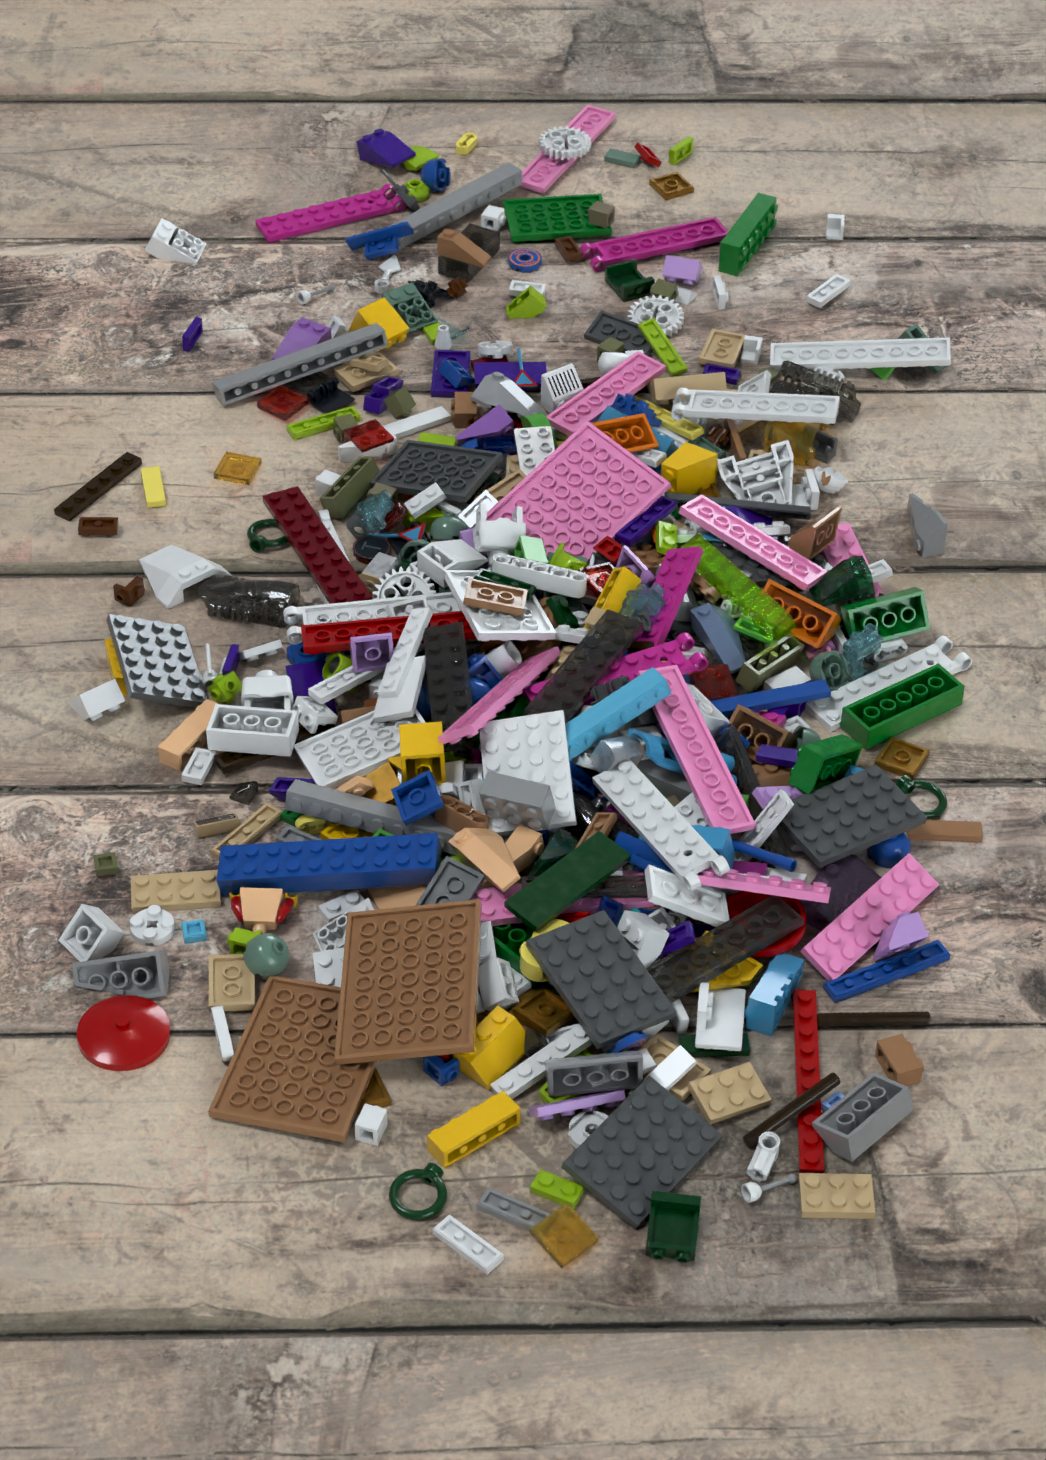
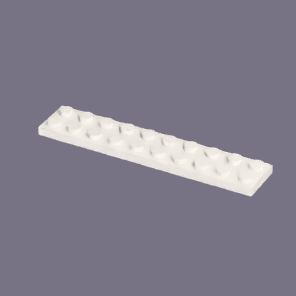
[770,338,951,371]

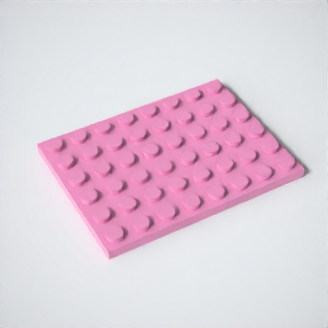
[487,421,671,565]

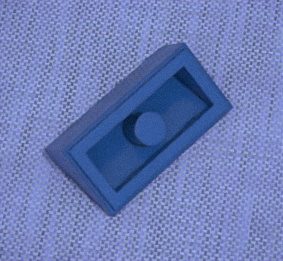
[439,359,475,388]

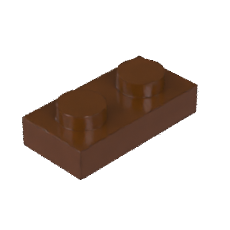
[555,236,583,262]
[78,517,119,536]

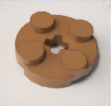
[689,572,721,605]

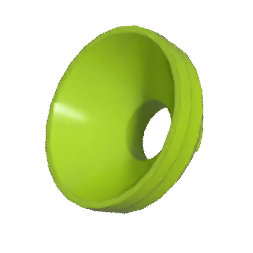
[404,179,430,203]

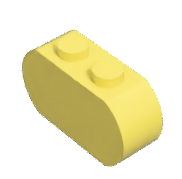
[519,919,569,982]

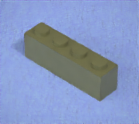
[319,457,380,519]
[735,634,805,693]

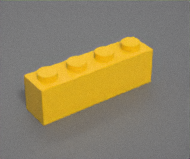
[583,566,642,632]
[427,1091,521,1168]

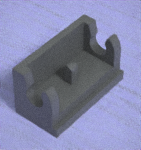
[795,426,838,464]

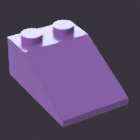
[272,318,332,360]
[455,404,514,447]

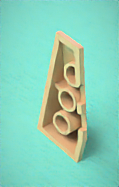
[479,824,544,889]
[448,828,520,892]

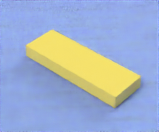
[141,466,166,508]

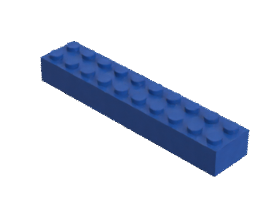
[216,833,442,897]

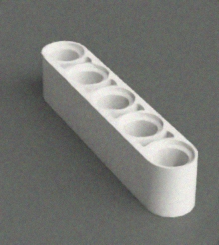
[492,554,587,598]

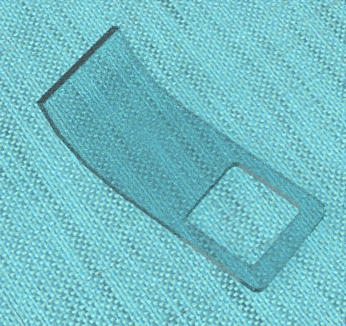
[437,318,470,340]

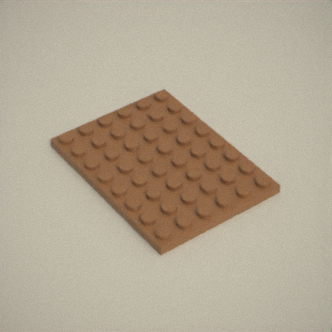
[334,899,482,1065]
[208,975,377,1142]

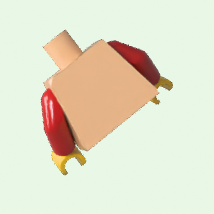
[229,887,298,933]

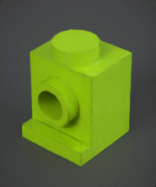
[227,927,262,954]

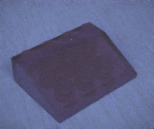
[798,854,882,931]

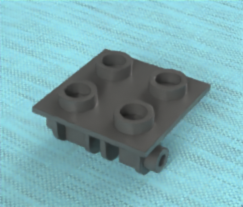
[590,675,630,704]

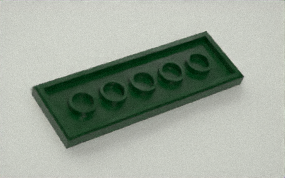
[504,831,631,932]

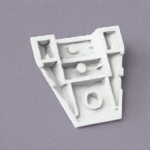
[717,440,794,517]
[139,544,232,610]

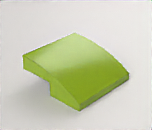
[401,145,439,171]

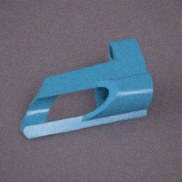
[627,728,737,785]

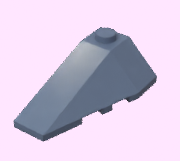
[690,603,746,675]

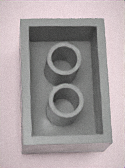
[479,771,556,829]

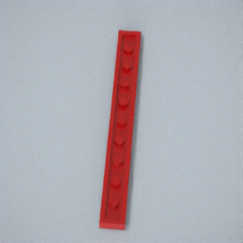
[792,989,824,1173]

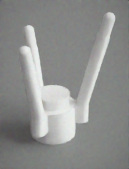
[197,643,226,691]

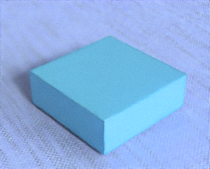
[181,919,207,944]

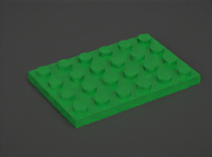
[503,194,612,242]

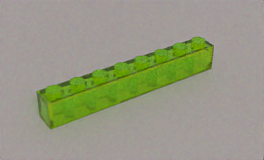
[680,533,796,641]

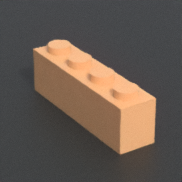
[158,699,218,771]

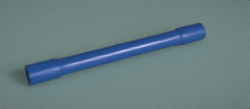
[731,838,797,872]

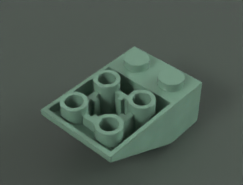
[381,282,438,333]

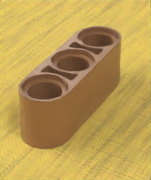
[434,795,489,832]

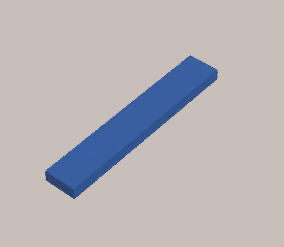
[710,679,831,717]
[823,940,950,1003]

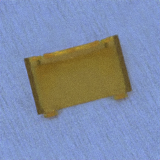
[764,393,829,466]

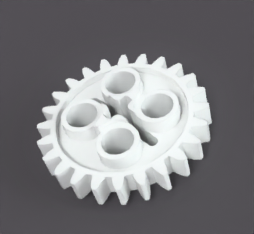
[538,126,591,160]
[627,295,684,337]
[372,566,436,600]

